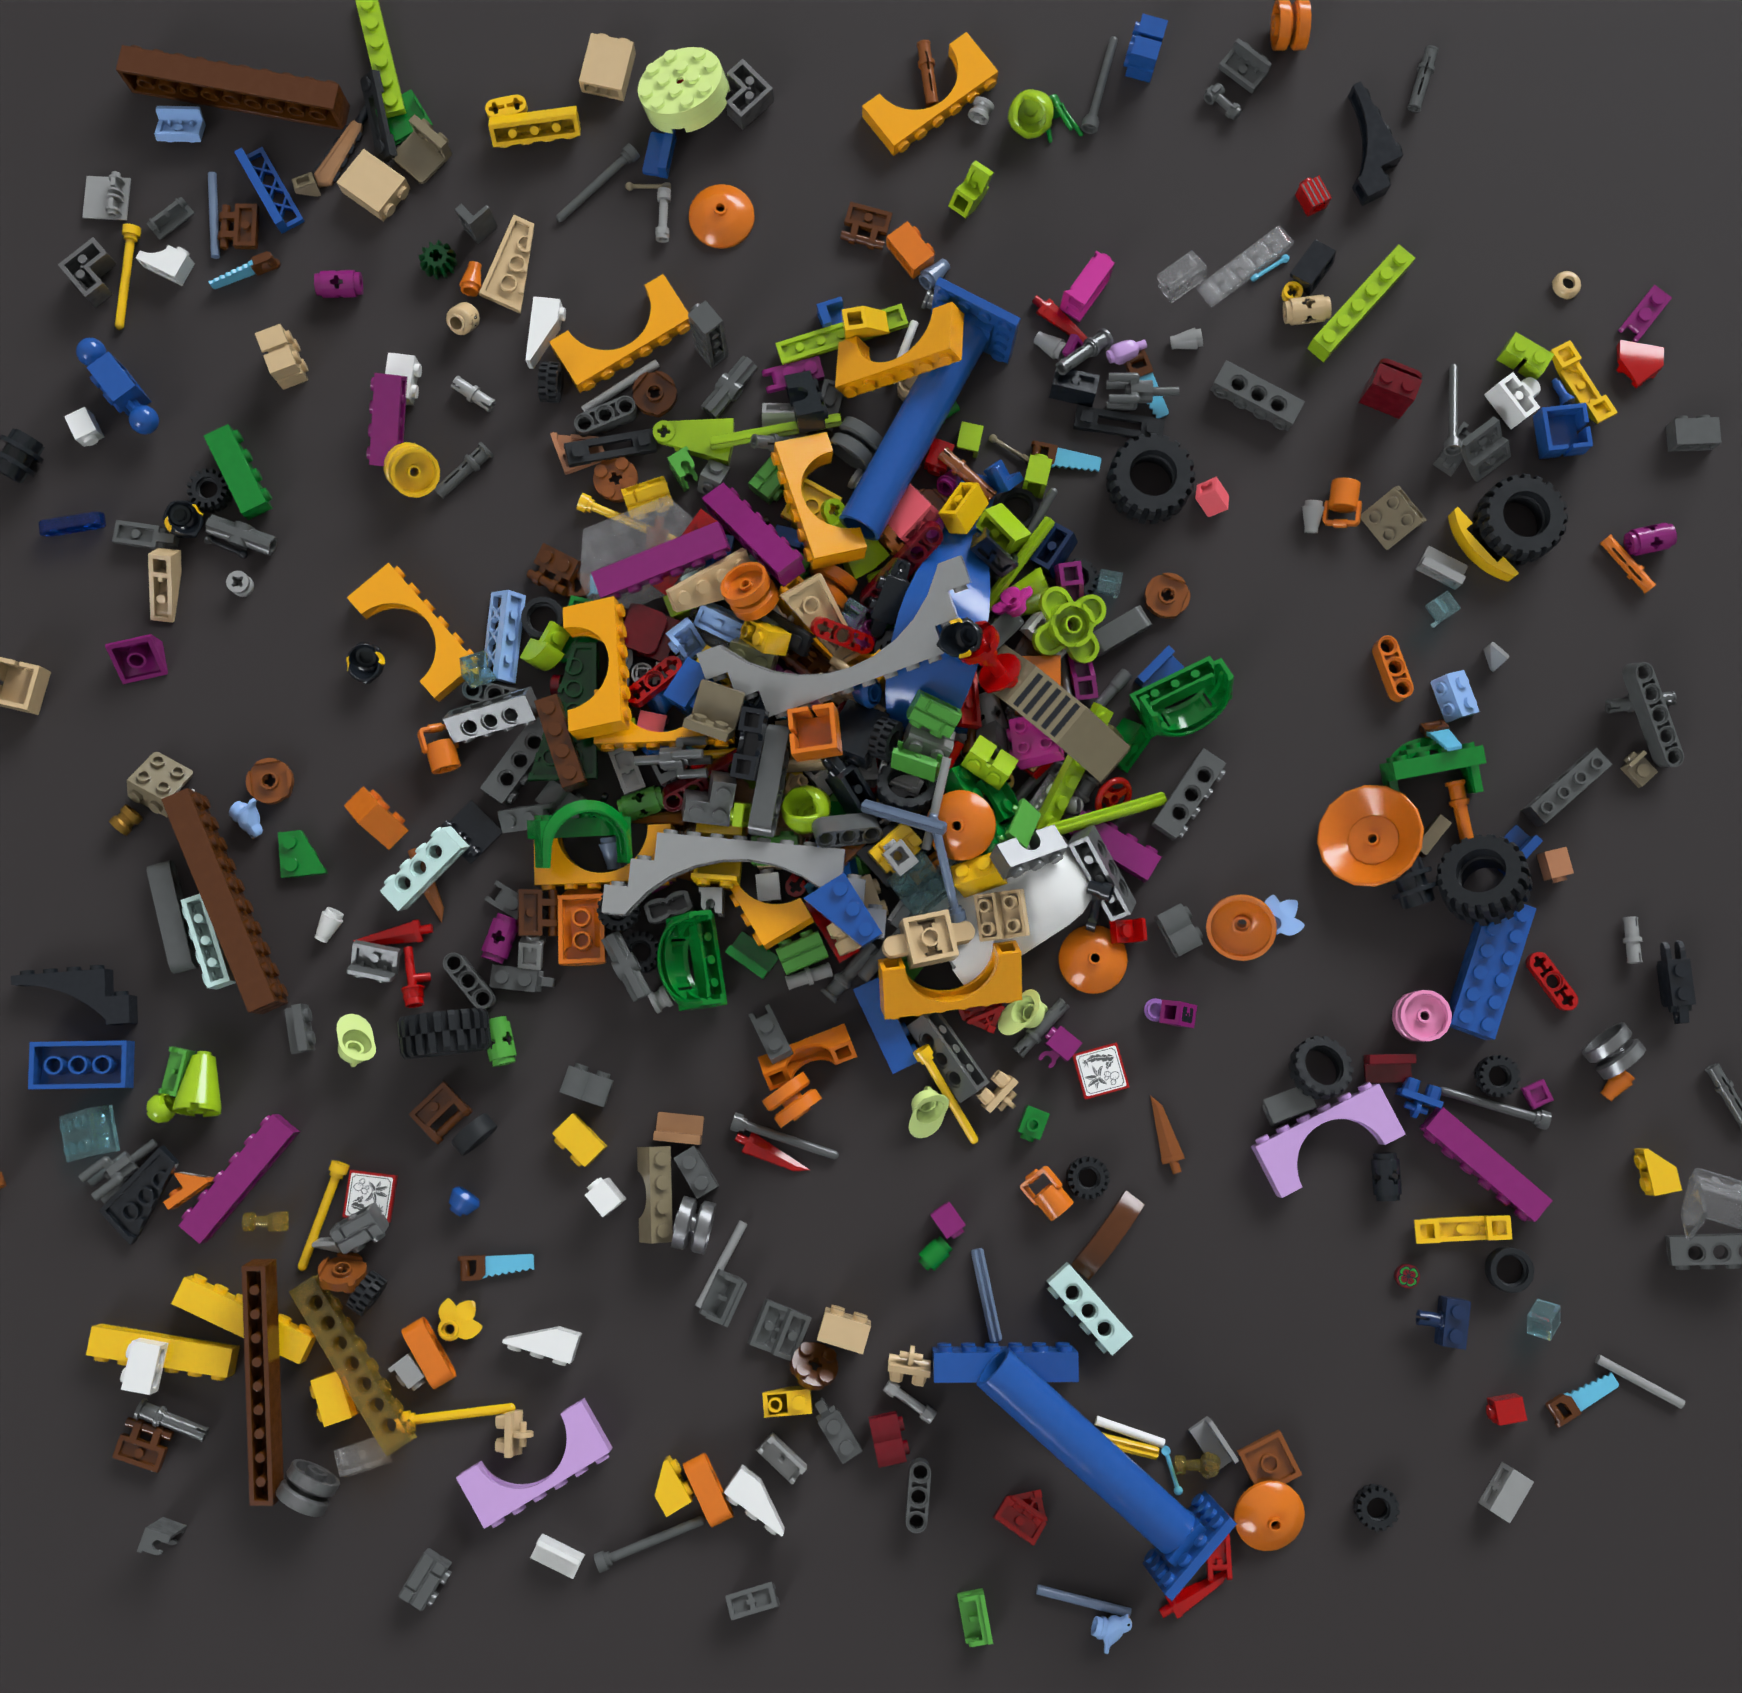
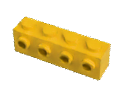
[488,106,581,148]

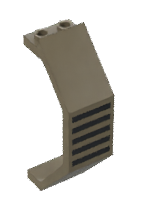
[977,644,1131,784]

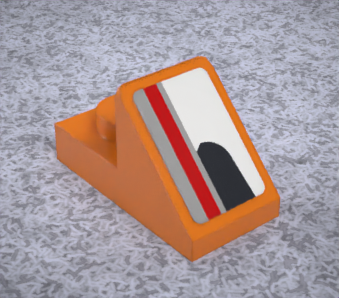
[163,1172,214,1210]

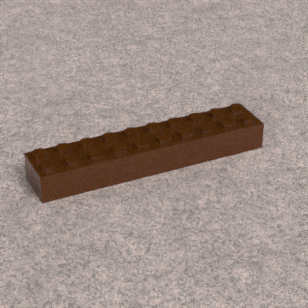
[116,45,350,130]
[161,788,288,1014]

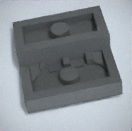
[1461,417,1511,482]
[747,1298,812,1361]

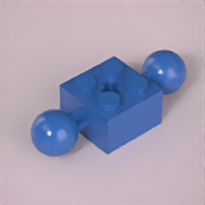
[76,337,159,435]

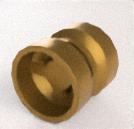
[109,804,143,836]

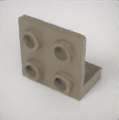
[1361,486,1427,550]
[682,679,745,742]

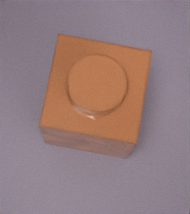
[1537,847,1574,883]

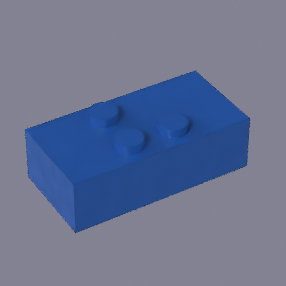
[28,1040,135,1090]

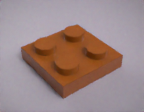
[1237,1429,1302,1485]

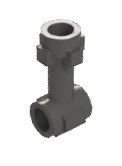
[1204,83,1243,121]

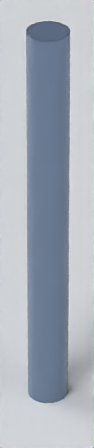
[208,172,220,259]
[1036,1584,1131,1618]

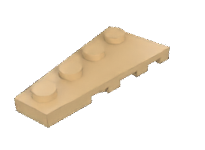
[479,215,534,314]
[665,548,751,612]
[779,573,861,663]

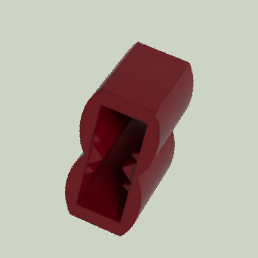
[868,1411,910,1468]

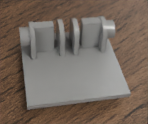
[82,171,131,220]

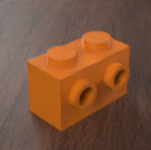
[886,221,935,279]

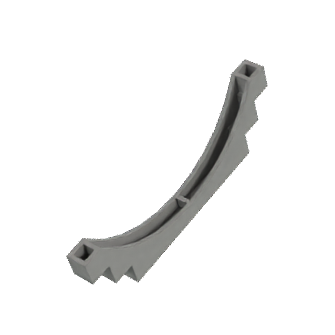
[696,555,972,719]
[601,829,887,940]

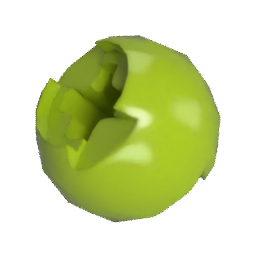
[147,1093,176,1123]

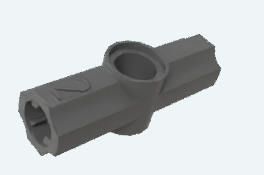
[701,356,758,419]
[205,514,277,556]
[601,931,652,1002]

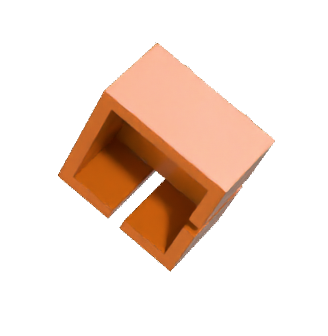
[787,702,843,762]

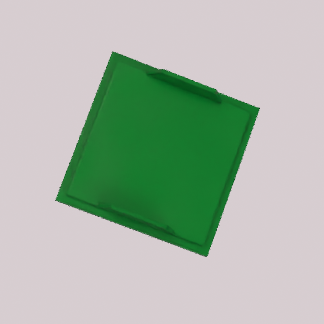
[375,89,433,146]

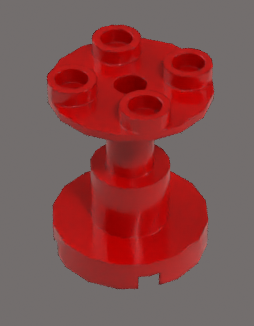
[958,621,1021,693]

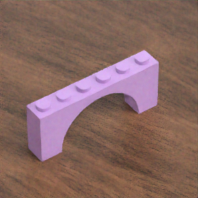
[1251,1082,1406,1198]
[456,1398,613,1529]

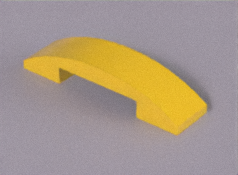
[1550,340,1618,424]
[1448,507,1519,582]
[1414,1215,1513,1244]

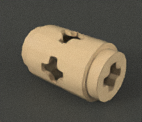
[1282,294,1332,326]

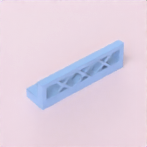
[481,590,526,684]
[693,602,744,642]

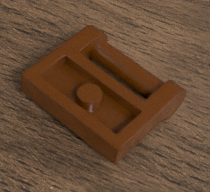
[409,1082,473,1145]

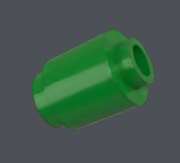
[918,1236,953,1271]

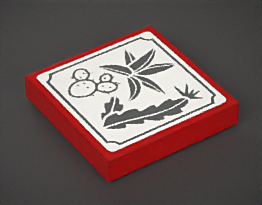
[1072,1042,1129,1100]
[342,1170,398,1223]

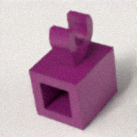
[1038,1025,1082,1068]

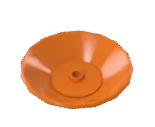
[1317,785,1424,887]

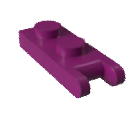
[1617,285,1672,343]
[761,356,825,393]

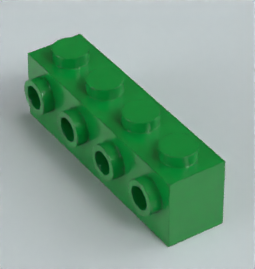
[204,424,273,520]

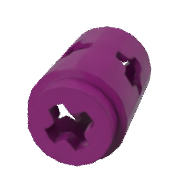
[314,270,364,298]
[1623,523,1677,556]
[481,913,518,964]

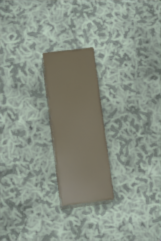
[1419,814,1452,857]

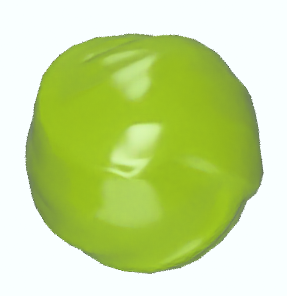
[1008,89,1054,139]
[780,785,831,834]

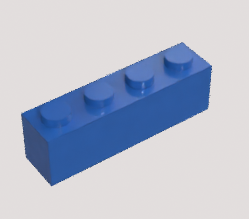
[853,978,917,1074]

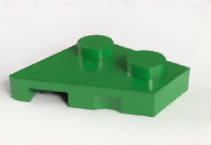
[278,830,328,879]

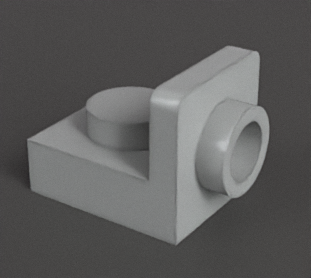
[518,936,546,970]

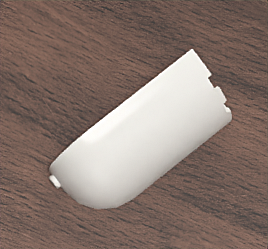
[926,836,1092,985]

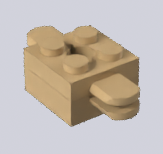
[882,909,975,970]

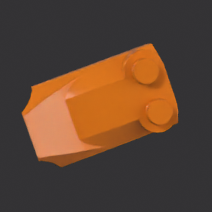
[557,886,607,966]

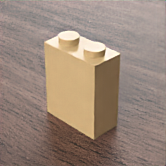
[579,33,636,101]
[337,149,410,222]

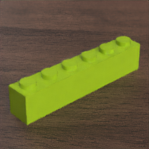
[1307,244,1416,363]

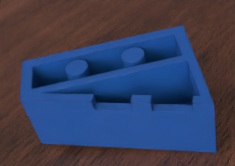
[804,873,883,948]

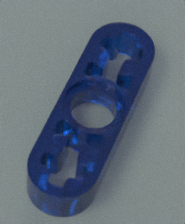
[38,512,106,537]

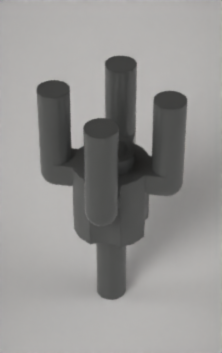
[1106,372,1179,411]
[634,736,713,779]
[78,1139,159,1204]

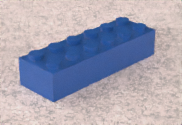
[1449,904,1536,1040]
[932,1342,1079,1383]

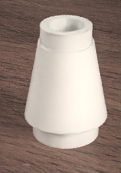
[315,907,344,943]

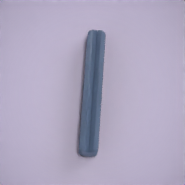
[861,799,947,835]
[971,1248,1002,1343]

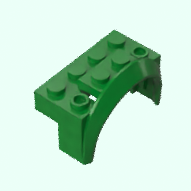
[1129,656,1234,738]
[1379,737,1486,793]
[945,765,1019,857]
[527,800,633,868]
[657,910,727,1011]

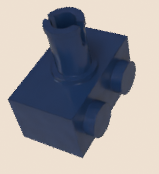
[1030,522,1078,579]
[1416,1295,1471,1350]

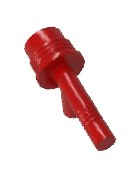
[401,946,431,1008]

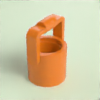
[1322,478,1362,528]
[417,723,461,774]
[1020,1166,1074,1221]

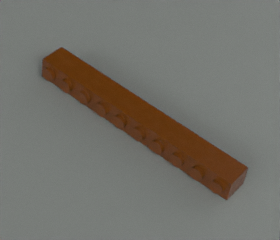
[241,1259,284,1506]

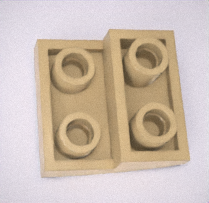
[974,889,1030,942]

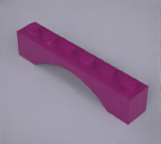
[1054,561,1099,700]

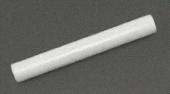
[893,320,919,384]
[1094,1416,1165,1448]

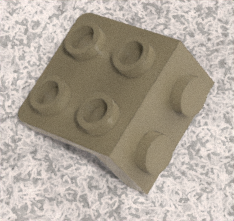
[392,114,452,184]
[127,752,193,817]

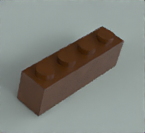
[534,694,589,792]

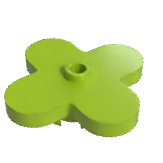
[1032,586,1106,663]

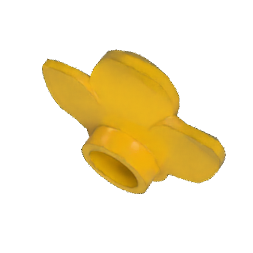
[438,1298,483,1341]

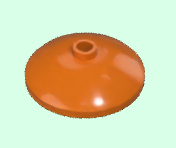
[689,184,755,249]
[927,790,996,861]
[1206,894,1277,961]
[1058,926,1128,994]
[1234,1481,1305,1551]

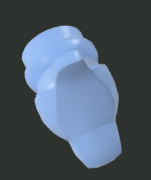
[229,798,263,839]
[1091,1614,1132,1654]

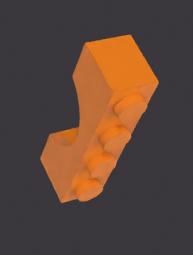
[758,1023,857,1091]

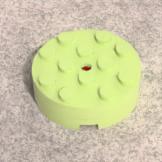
[638,47,730,134]

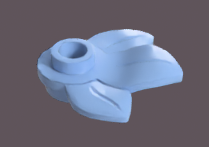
[1264,895,1305,936]

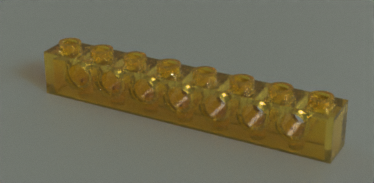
[289,1275,417,1457]

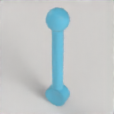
[1250,254,1290,282]
[1161,1445,1183,1495]

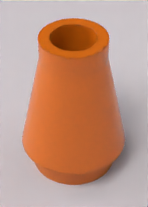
[459,261,482,297]
[1600,1070,1635,1102]

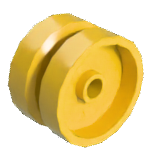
[383,442,440,498]

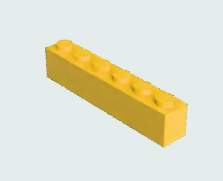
[171,1274,318,1364]
[86,1324,240,1381]

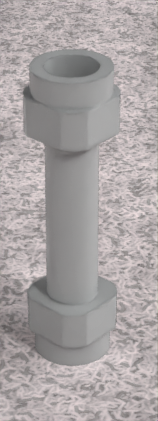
[655,187,671,243]
[883,1379,937,1424]

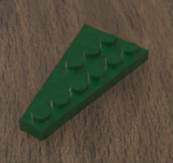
[527,643,598,781]

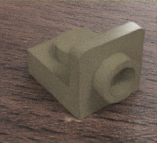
[1620,750,1658,788]

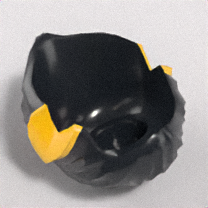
[162,500,204,539]
[936,617,983,659]
[346,642,385,684]

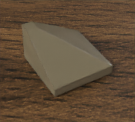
[292,172,321,197]

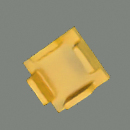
[781,478,842,529]

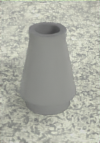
[1170,327,1203,350]
[1034,331,1066,360]
[1302,500,1325,534]

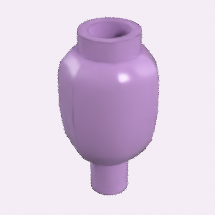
[1106,339,1147,365]

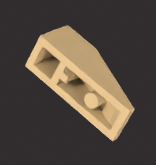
[148,548,182,623]

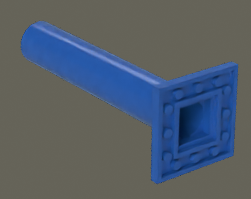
[839,277,1021,541]
[976,1348,1237,1601]

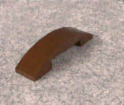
[1070,1190,1145,1280]

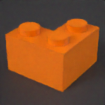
[344,786,409,850]

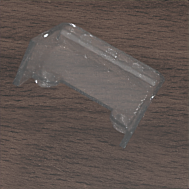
[1680,1168,1742,1240]

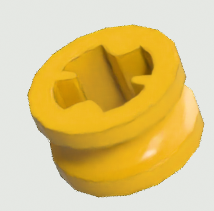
[1281,281,1303,302]

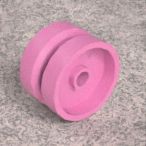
[1392,990,1452,1042]

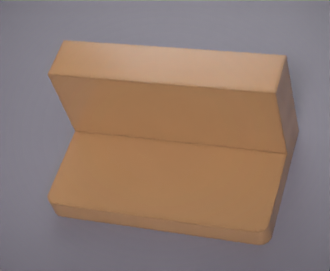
[653,1112,704,1145]

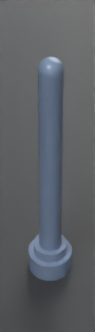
[929,813,967,923]

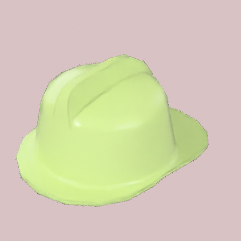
[998,989,1048,1036]
[336,1014,376,1067]
[908,1086,949,1138]

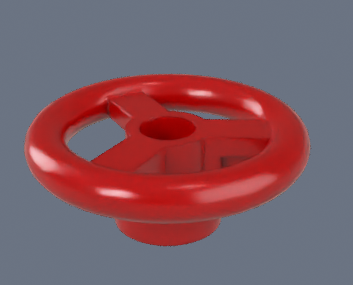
[1095,777,1132,810]

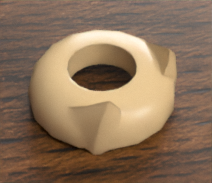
[1552,271,1581,300]

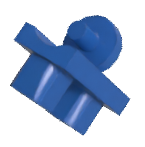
[1395,1077,1444,1118]

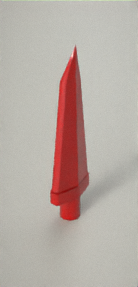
[1032,295,1088,343]
[353,919,433,945]
[734,1132,810,1172]
[1158,1570,1226,1619]

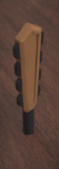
[314,104,368,188]

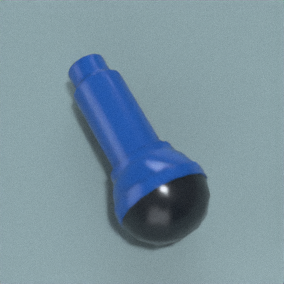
[1551,378,1576,405]

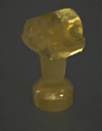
[242,1211,289,1232]
[1175,1452,1221,1479]

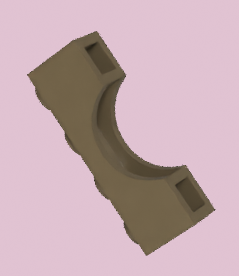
[637,1146,673,1244]

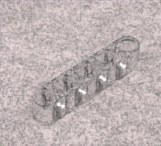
[1197,225,1294,307]

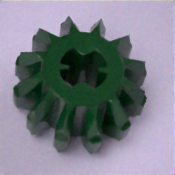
[419,240,458,280]

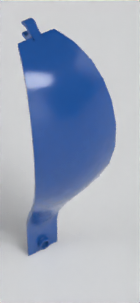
[885,474,995,732]

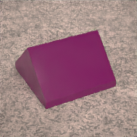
[105,634,168,684]

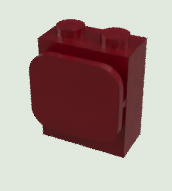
[1358,359,1423,419]
[623,603,681,664]

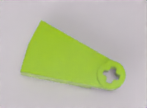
[653,418,734,466]
[820,498,890,579]

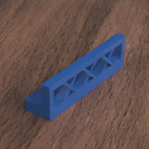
[234,147,305,234]

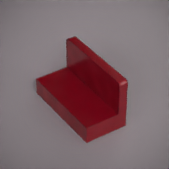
[1363,1054,1416,1083]

